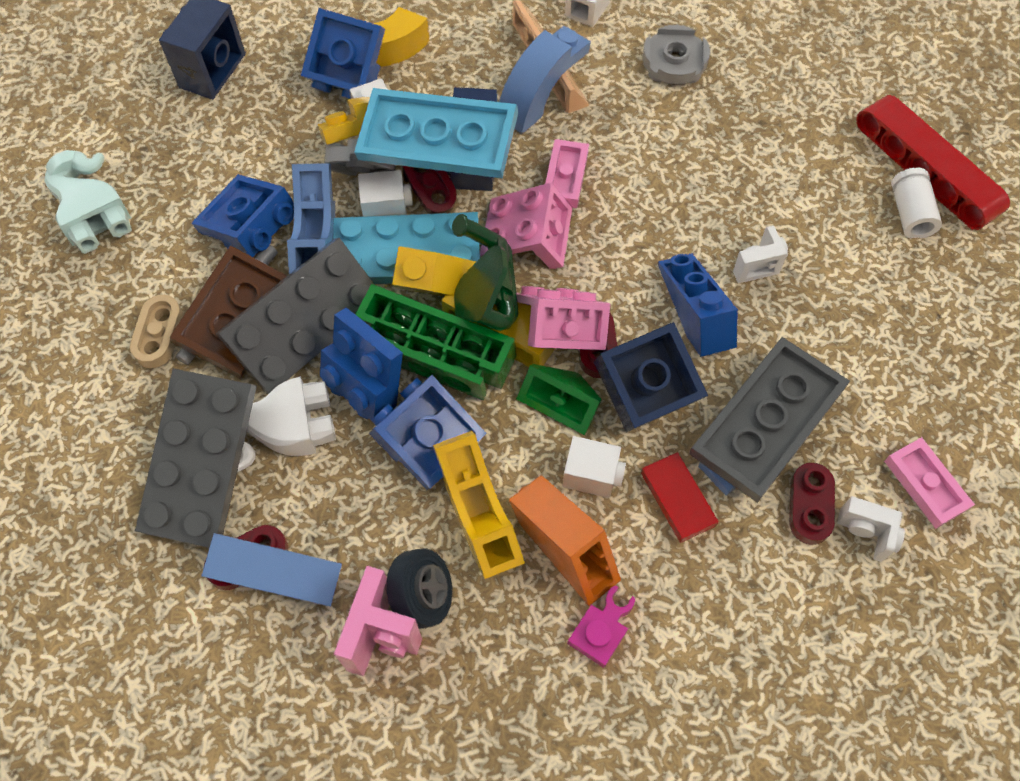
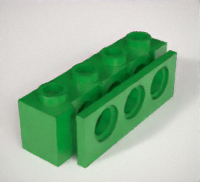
[355,284,516,401]

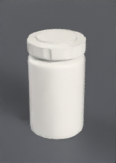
[891,168,942,238]

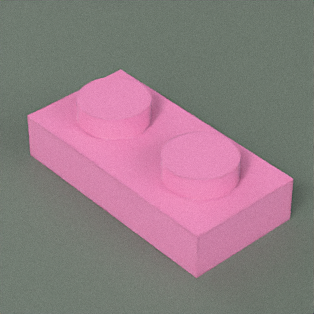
[545,139,589,208]
[884,437,975,529]

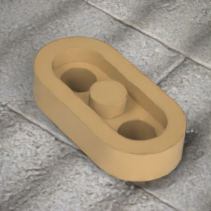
[130,295,183,368]

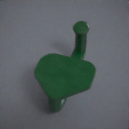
[452,214,519,331]

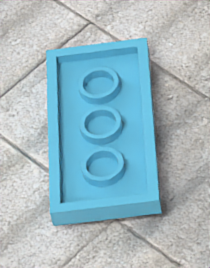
[354,88,518,178]
[333,212,480,284]

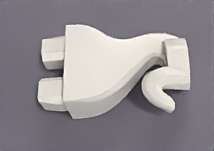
[237,376,336,472]

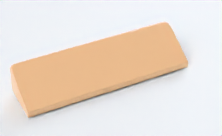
[513,0,589,113]

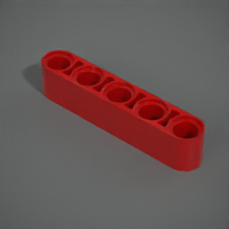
[856,95,1010,230]

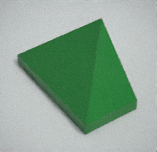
[516,364,602,435]

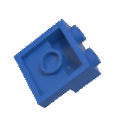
[301,8,385,99]
[192,174,294,257]
[320,308,403,420]
[369,375,487,490]

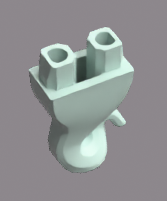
[44,150,132,254]

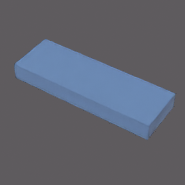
[201,533,342,607]

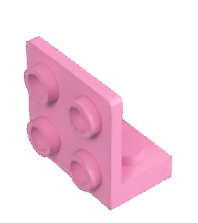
[480,183,572,269]
[516,286,610,350]

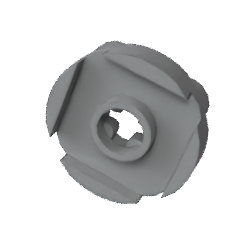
[642,25,710,84]
[325,139,396,176]

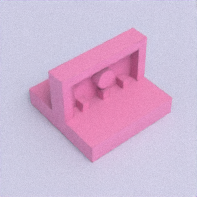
[334,566,422,677]

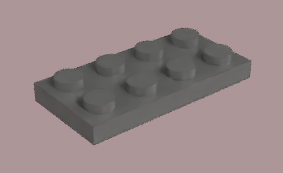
[216,237,375,394]
[689,337,850,503]
[135,368,257,548]

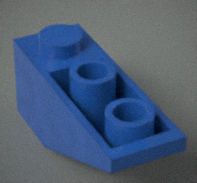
[658,253,738,357]

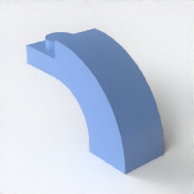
[499,26,591,134]
[287,163,336,274]

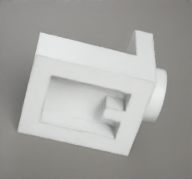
[733,225,788,283]
[837,496,905,562]

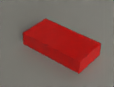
[641,452,719,543]

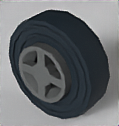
[386,548,453,629]

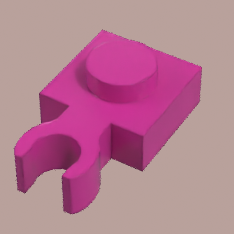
[567,586,635,668]

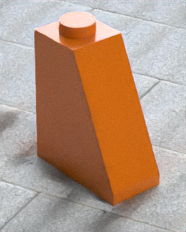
[509,475,621,606]

